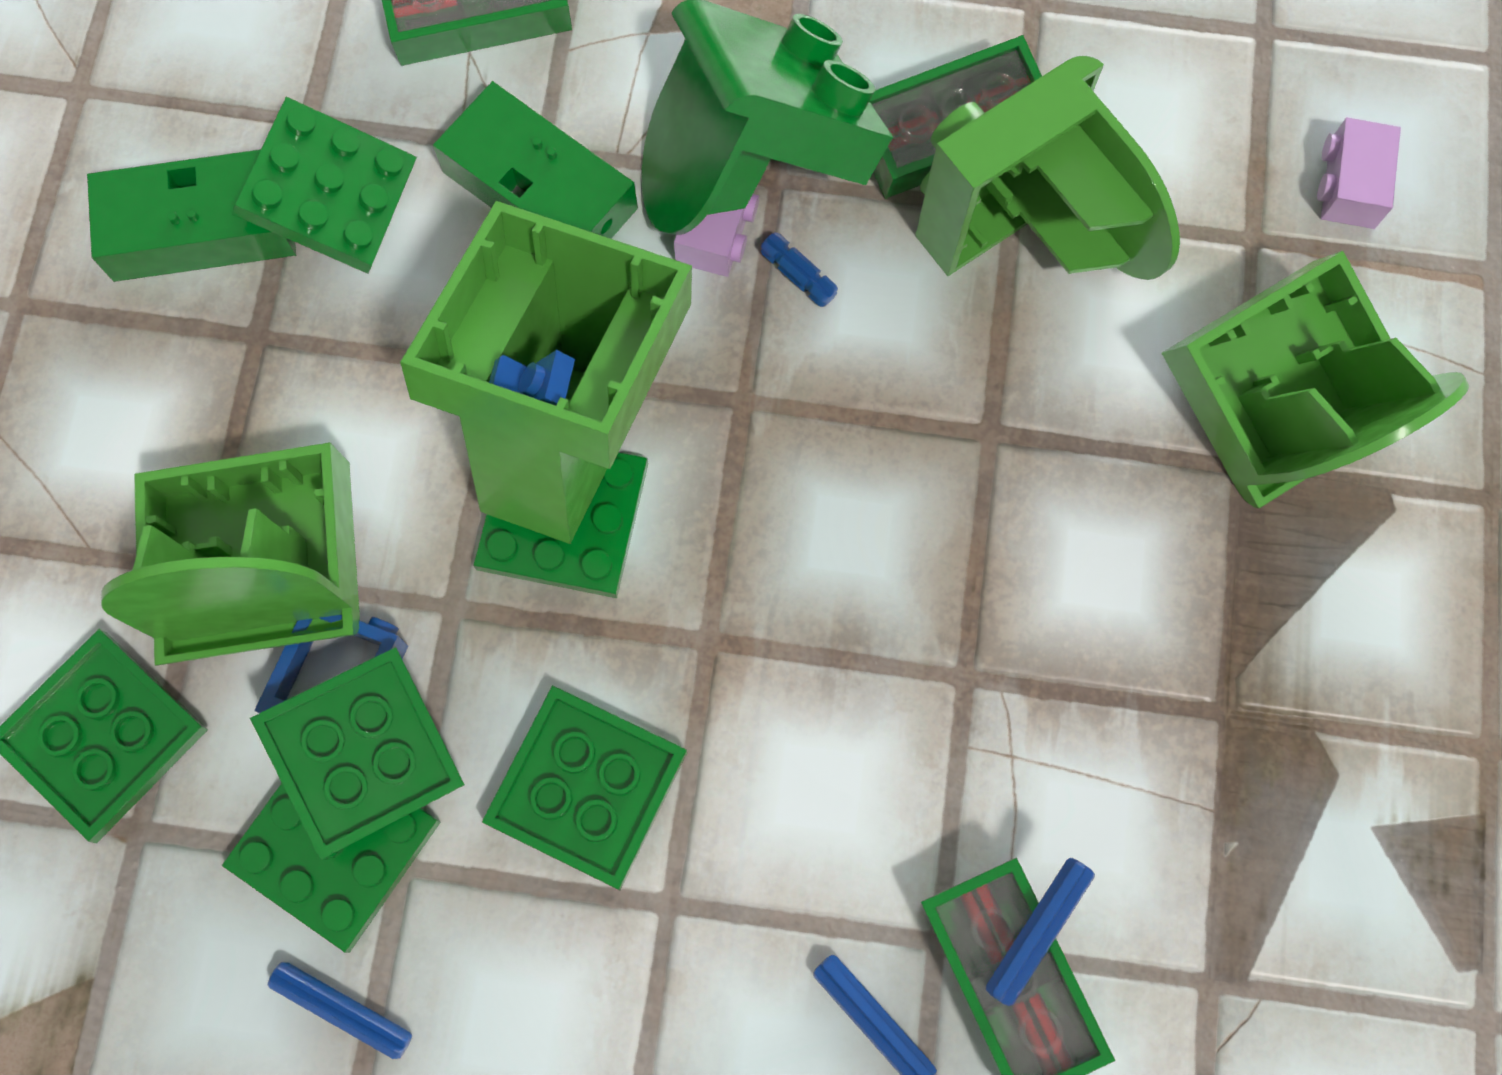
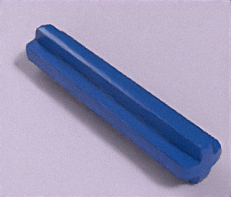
[986,857,1095,1006]
[813,955,937,1075]
[267,962,412,1059]

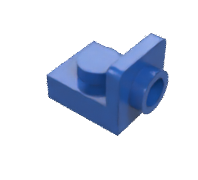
[489,350,575,406]

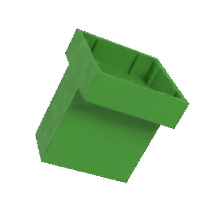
[400,201,692,544]

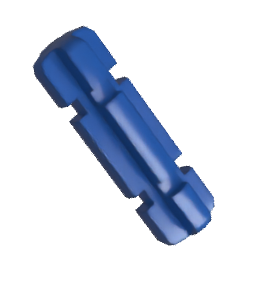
[761,232,838,307]

